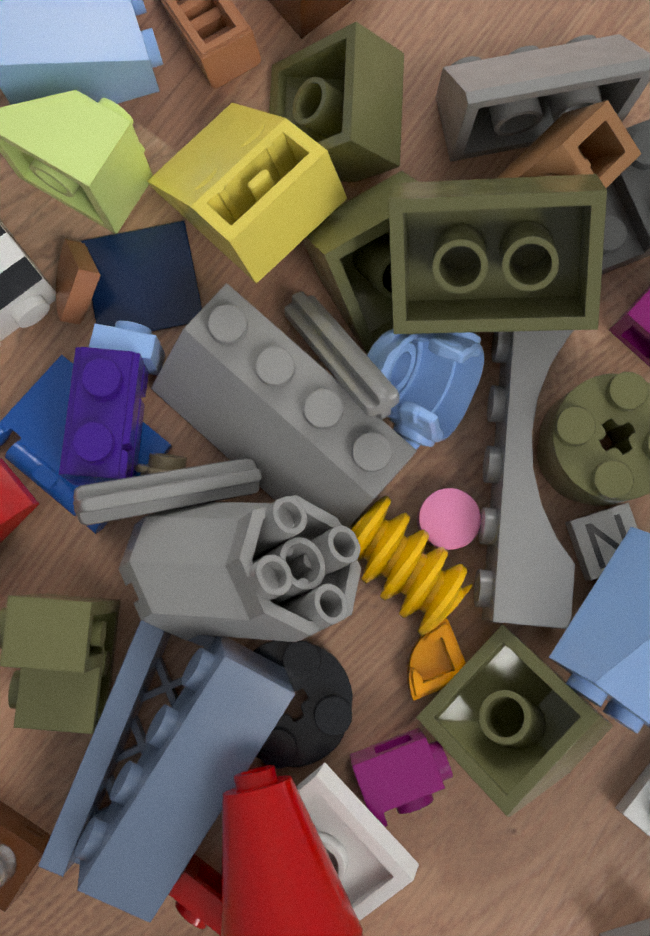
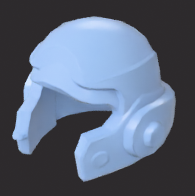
[367,329,484,449]

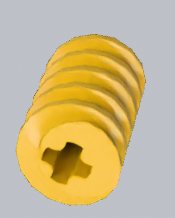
[351,495,472,636]

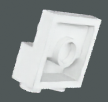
[296,762,419,921]

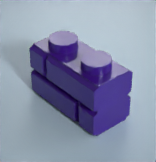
[59,347,149,486]

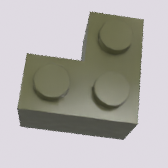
[0,594,120,734]

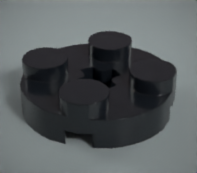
[253,640,353,769]

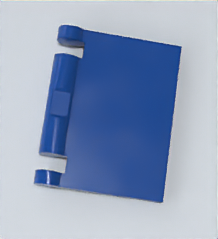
[0,354,172,534]

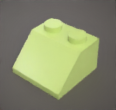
[0,90,153,234]

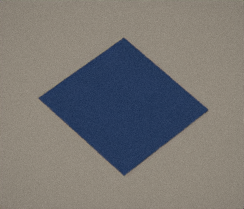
[81,220,202,331]

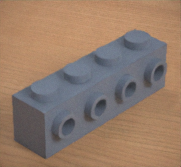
[74,636,295,923]

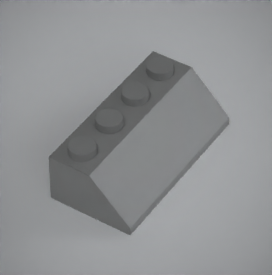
[151,283,417,528]

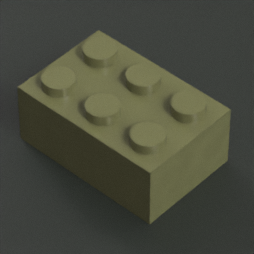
[388,174,607,334]

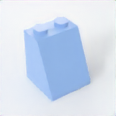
[0,0,163,105]
[549,527,650,734]

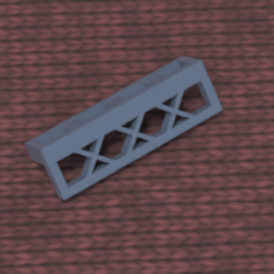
[38,620,216,877]

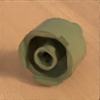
[537,372,650,506]

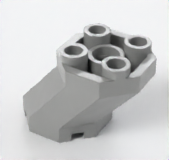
[119,495,361,642]

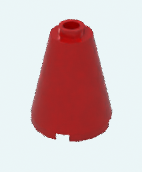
[221,765,363,936]

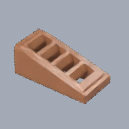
[158,0,261,89]

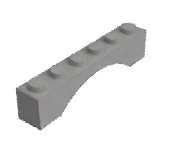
[474,330,575,629]

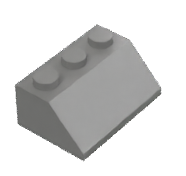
[435,34,650,162]

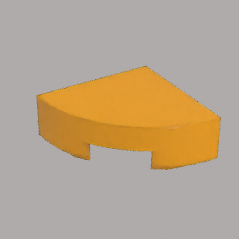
[407,618,466,701]

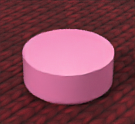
[417,488,481,550]

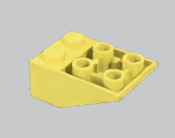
[147,103,347,284]

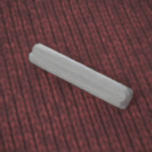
[285,292,400,419]
[73,458,262,526]

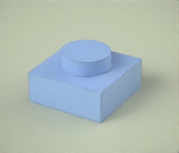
[89,321,165,375]

